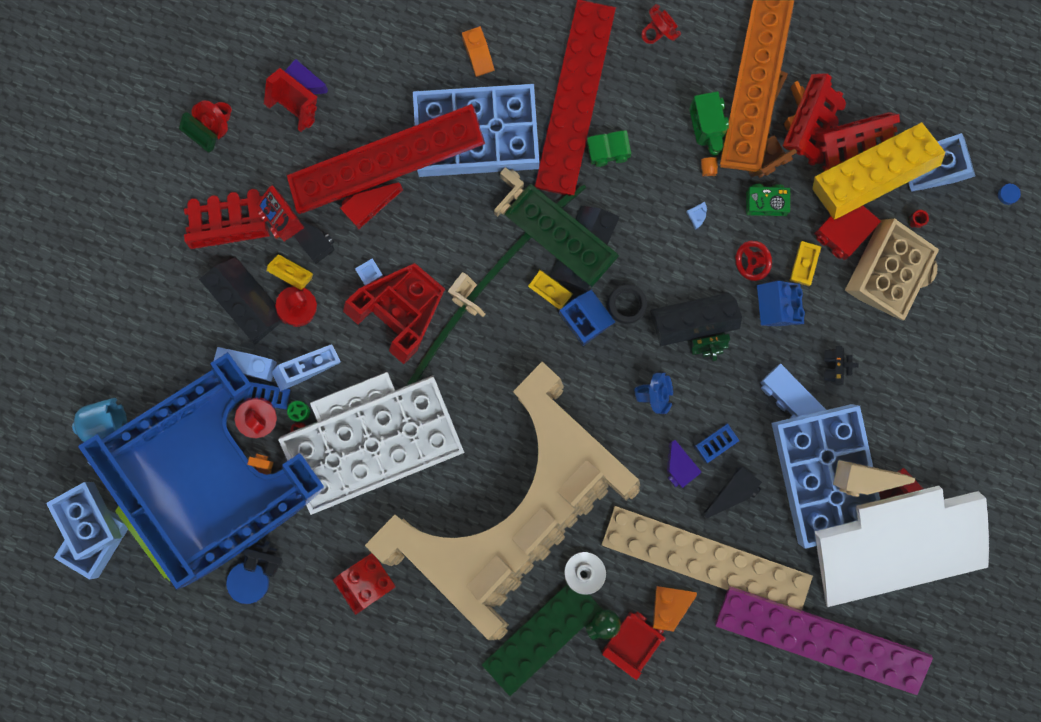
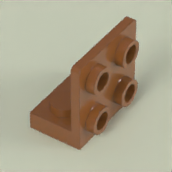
[747,135,797,178]

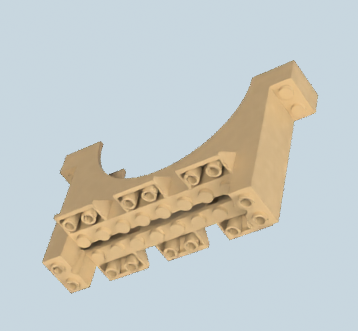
[365,362,640,640]

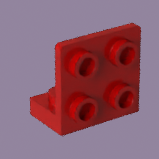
[333,553,395,615]

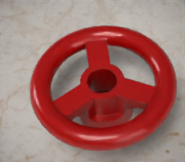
[735,241,772,281]

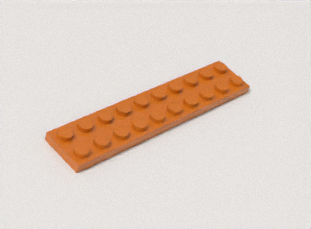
[720,0,795,172]

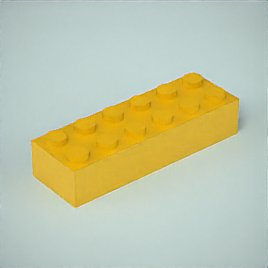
[813,122,946,220]

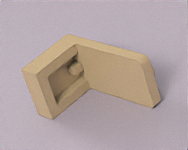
[494,167,524,217]
[448,272,485,317]

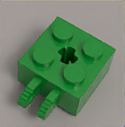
[689,91,729,156]

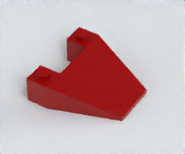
[343,263,445,364]

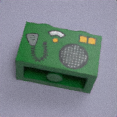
[746,184,790,216]

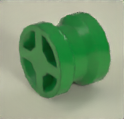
[287,401,310,422]

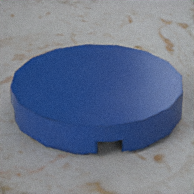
[226,563,269,604]

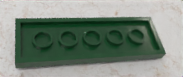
[504,184,619,287]
[482,584,602,696]

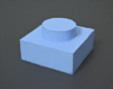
[355,259,384,285]

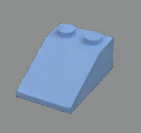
[909,133,975,192]

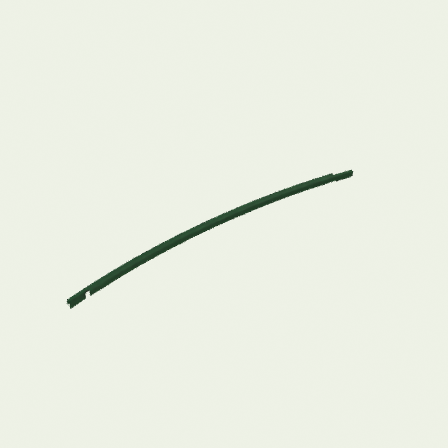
[406,185,586,386]

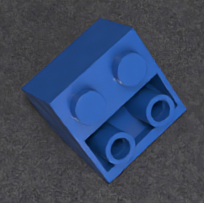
[757,281,805,326]
[559,290,615,346]

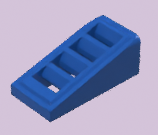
[244,382,291,410]
[694,424,739,464]

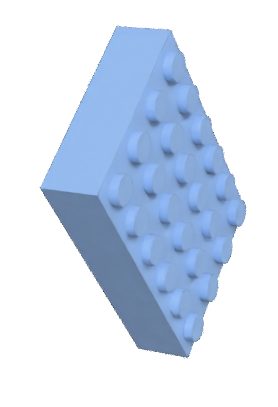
[413,84,539,177]
[772,404,880,549]

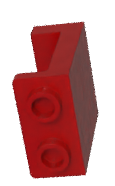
[264,68,317,132]
[814,205,881,260]
[601,611,666,680]

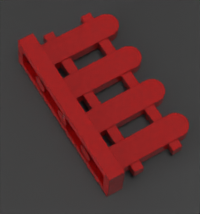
[783,73,846,165]
[815,112,900,172]
[184,189,270,249]

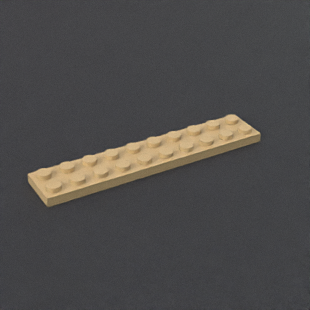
[601,506,813,611]

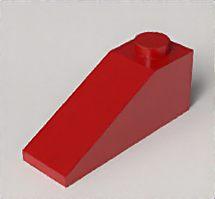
[340,182,403,230]

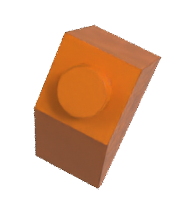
[462,26,495,77]

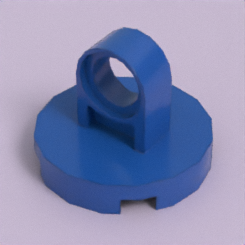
[634,373,673,414]

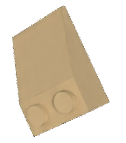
[833,460,915,497]

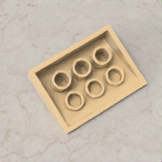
[845,219,939,321]

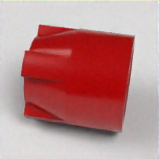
[909,210,929,228]

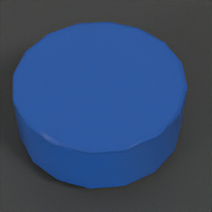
[998,184,1021,205]

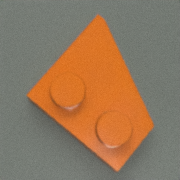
[653,586,697,632]

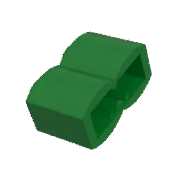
[587,131,631,167]

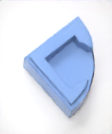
[686,202,707,230]

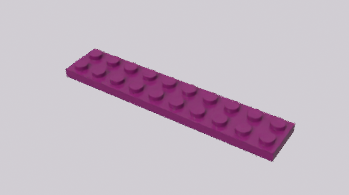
[715,586,933,695]

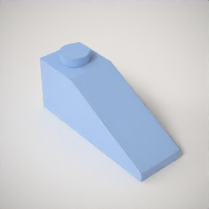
[272,344,341,391]
[214,347,277,382]

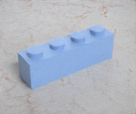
[760,364,826,418]

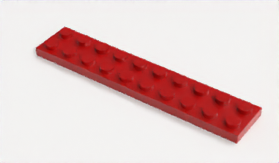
[535,0,616,196]
[287,104,485,214]

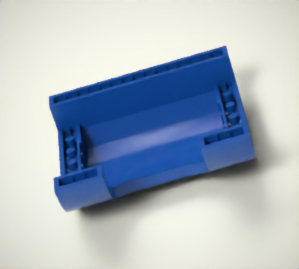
[78,352,324,589]

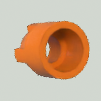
[701,157,718,176]

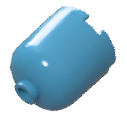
[72,398,127,442]

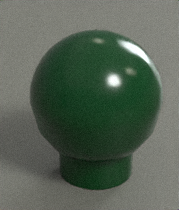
[585,610,621,640]

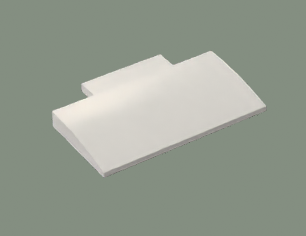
[278,372,464,515]
[814,486,989,607]

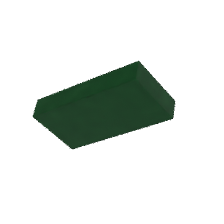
[179,112,217,153]

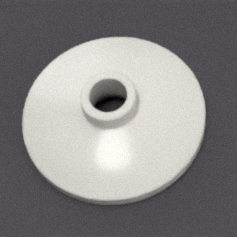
[564,552,606,595]

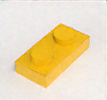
[790,241,821,286]
[267,254,313,290]
[528,270,573,310]

